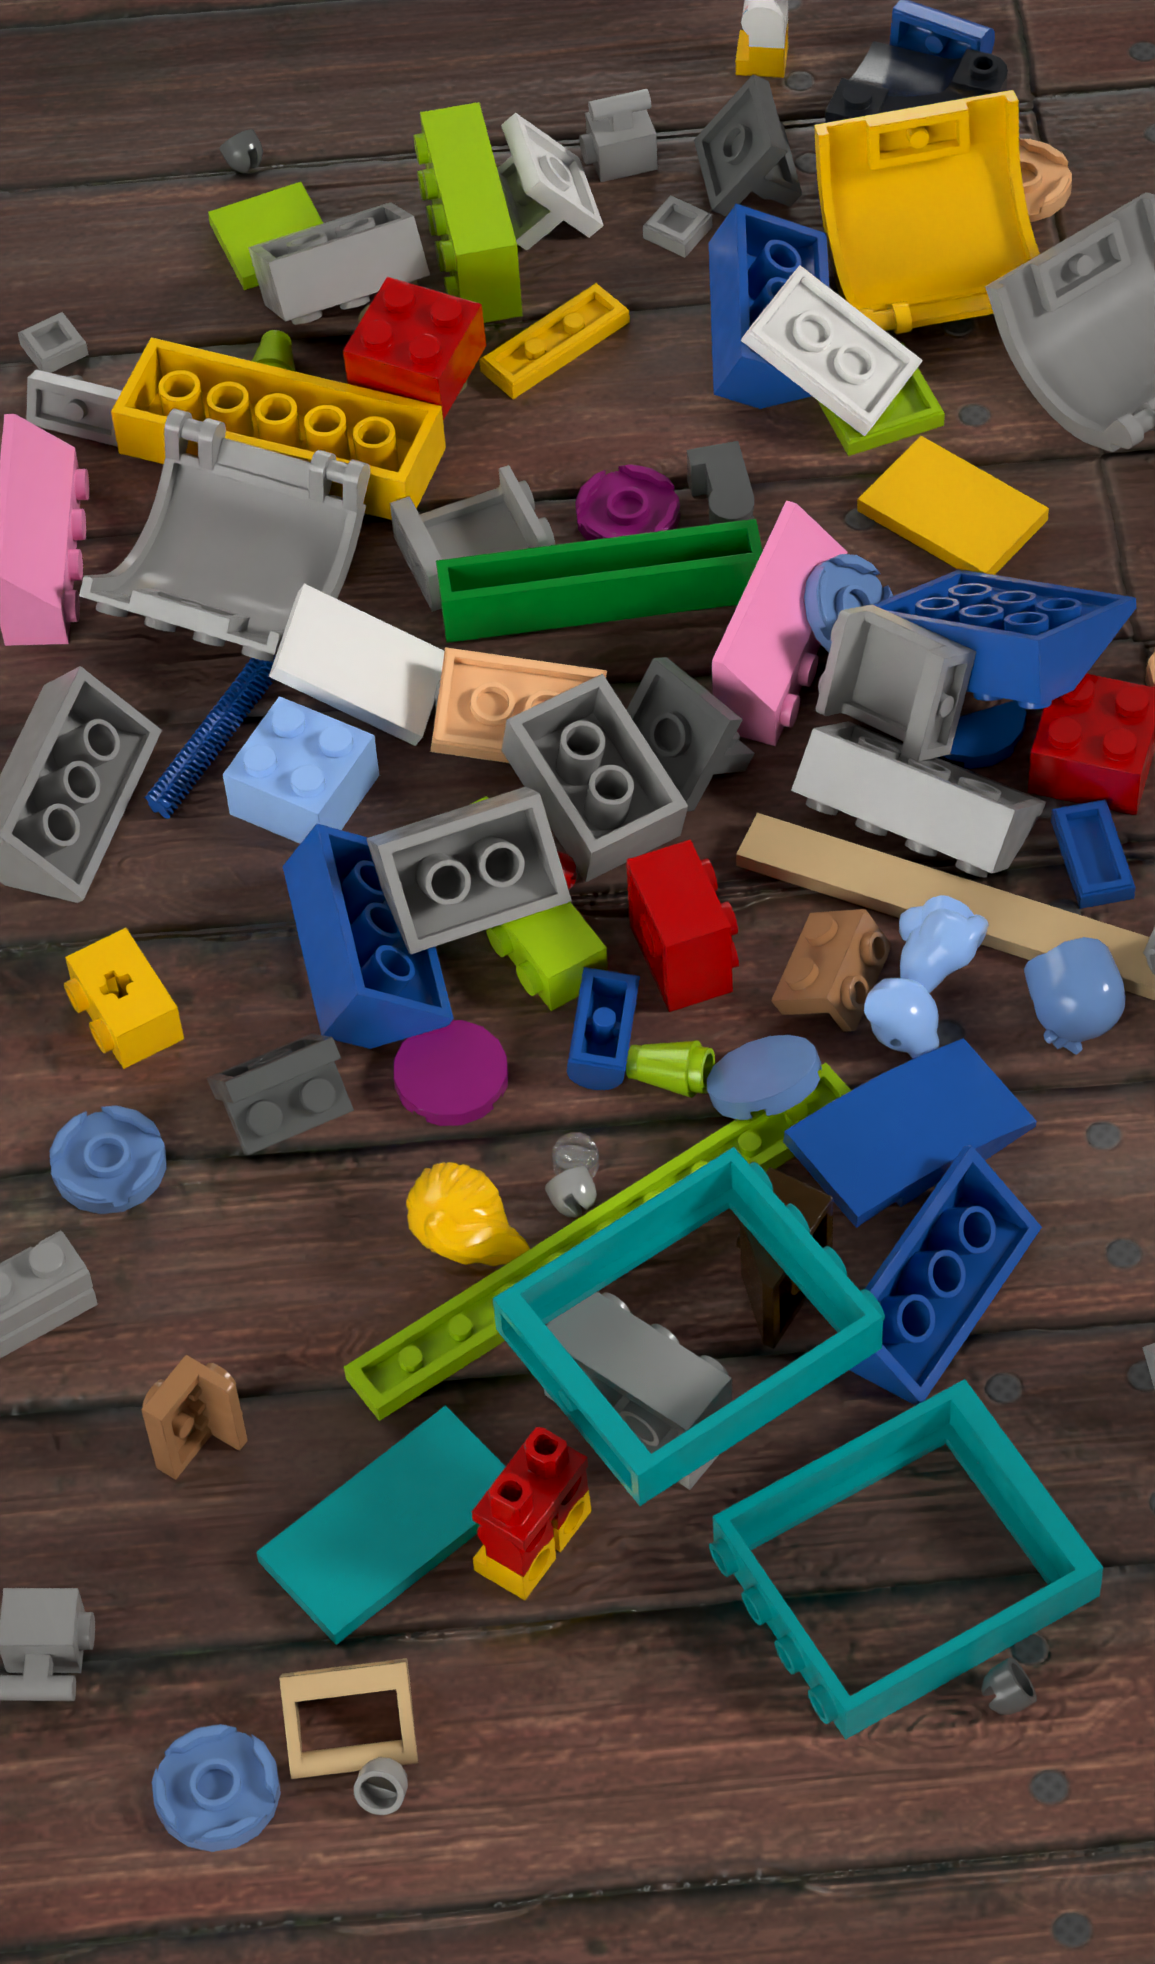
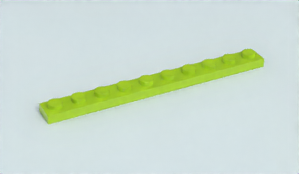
[344,1062,852,1421]

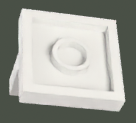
[497,113,604,250]

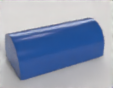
[889,0,995,59]
[567,967,640,1090]

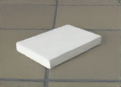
[741,265,923,436]
[269,584,445,746]

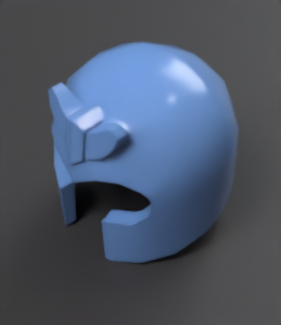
[1024,937,1126,1055]

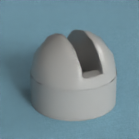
[545,1167,597,1217]
[354,1757,408,1815]

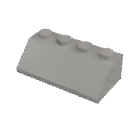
[0,666,162,903]
[791,721,1046,877]

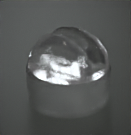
[552,1132,599,1178]

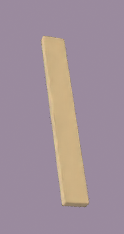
[736,813,1155,1000]

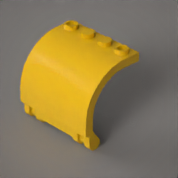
[814,90,1040,334]

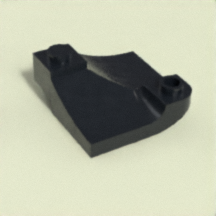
[825,41,1008,123]

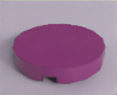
[575,464,681,541]
[394,1020,508,1126]

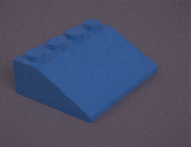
[873,569,1136,709]

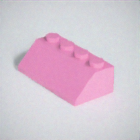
[0,414,90,646]
[712,501,847,746]

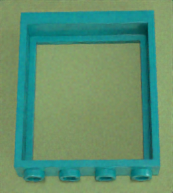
[493,1147,885,1506]
[709,1379,1103,1740]

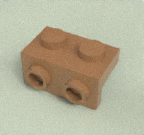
[771,909,891,1032]
[141,1355,248,1480]

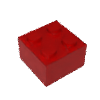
[343,276,486,420]
[1028,674,1155,815]
[626,839,739,1012]

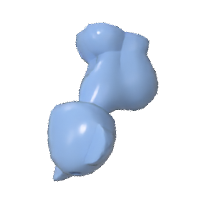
[864,895,989,1059]

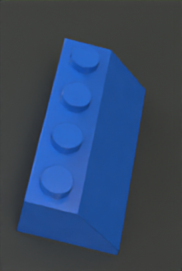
[709,204,829,409]
[283,823,454,1049]

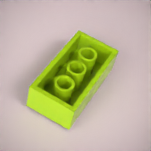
[413,102,523,323]

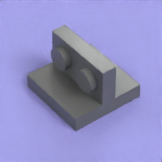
[694,74,802,217]
[627,657,755,811]
[207,1034,354,1155]

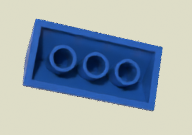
[849,1145,1042,1405]

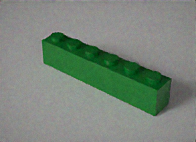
[436,519,763,643]

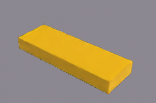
[479,283,630,400]

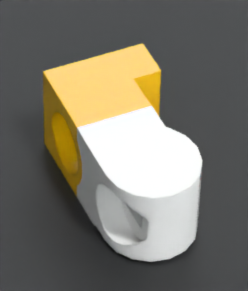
[735,0,788,78]

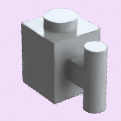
[579,88,658,183]
[0,1588,95,1701]

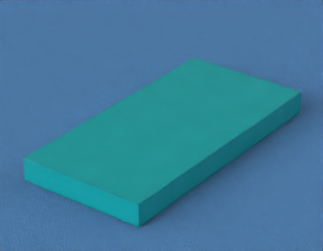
[256,1405,506,1645]

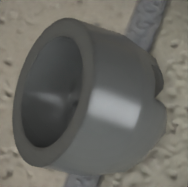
[219,129,263,172]
[981,1658,1037,1715]

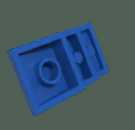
[783,1038,1037,1228]

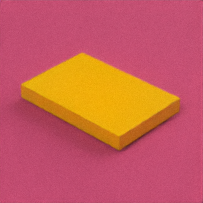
[857,436,1049,575]

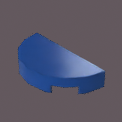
[938,700,1026,769]

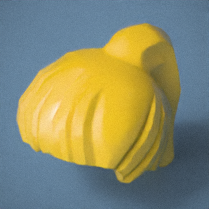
[406,1162,530,1266]

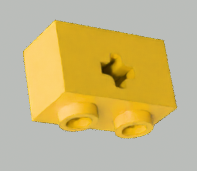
[64,928,184,1069]

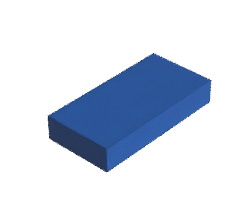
[1051,799,1136,909]

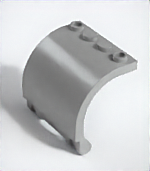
[985,192,1155,452]
[79,408,370,661]

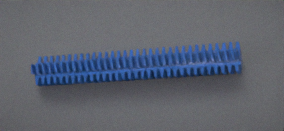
[144,655,276,819]

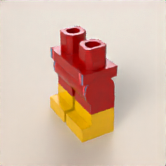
[472,1427,592,1601]

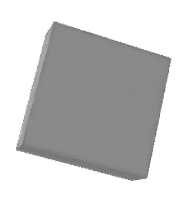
[643,195,713,258]
[18,312,89,373]

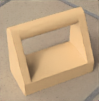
[279,1658,418,1779]

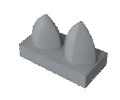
[26,369,122,447]

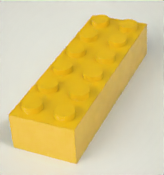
[111,337,446,520]

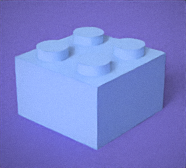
[223,696,380,844]

